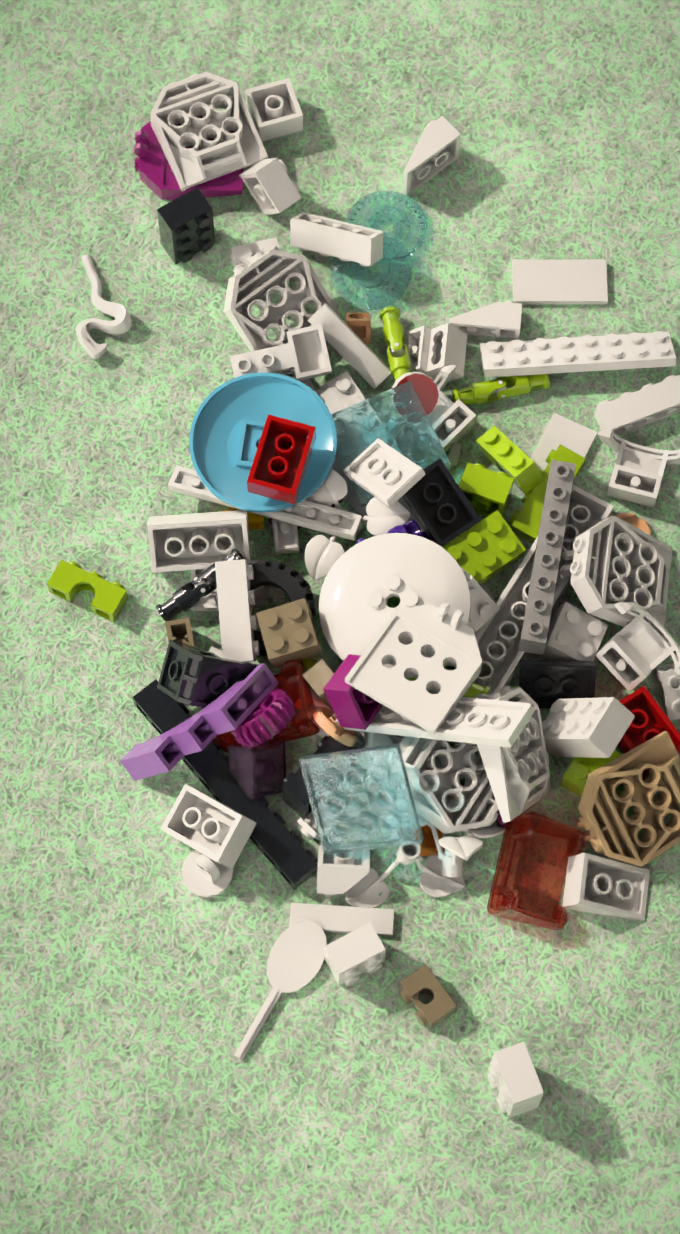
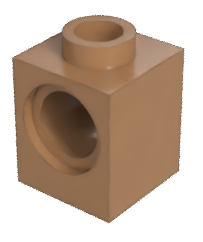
[345,313,371,344]

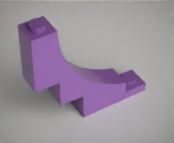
[120,663,279,781]

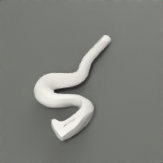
[76,254,133,360]

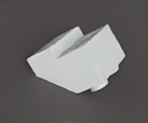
[406,323,468,382]

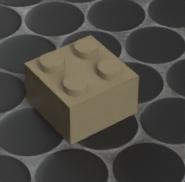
[256,598,322,668]

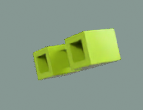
[476,425,544,495]
[47,559,128,623]

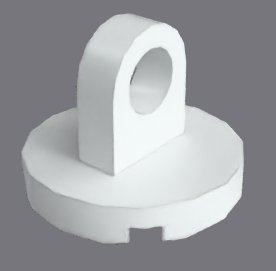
[182,850,233,898]

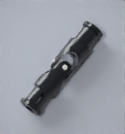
[156,548,245,622]

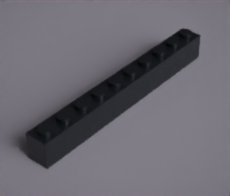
[132,679,318,890]

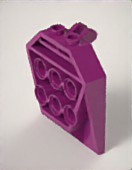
[134,110,244,200]

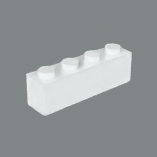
[290,212,383,267]
[594,375,680,435]
[215,559,260,662]

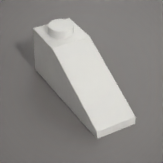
[449,301,522,339]

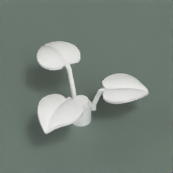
[305,470,411,580]
[345,797,465,908]
[387,810,506,877]

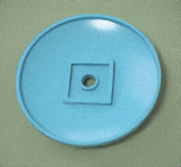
[189,372,337,513]

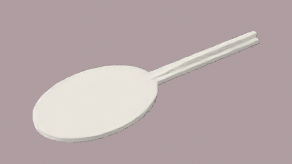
[234,921,326,1060]

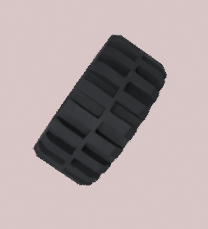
[218,560,316,656]

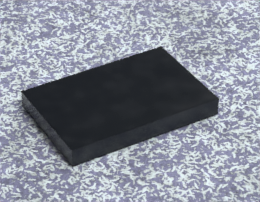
[519,660,597,708]

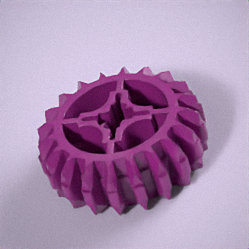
[232,689,296,748]

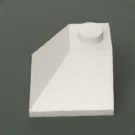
[317,841,370,896]

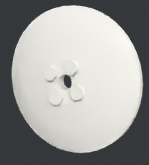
[319,533,471,679]

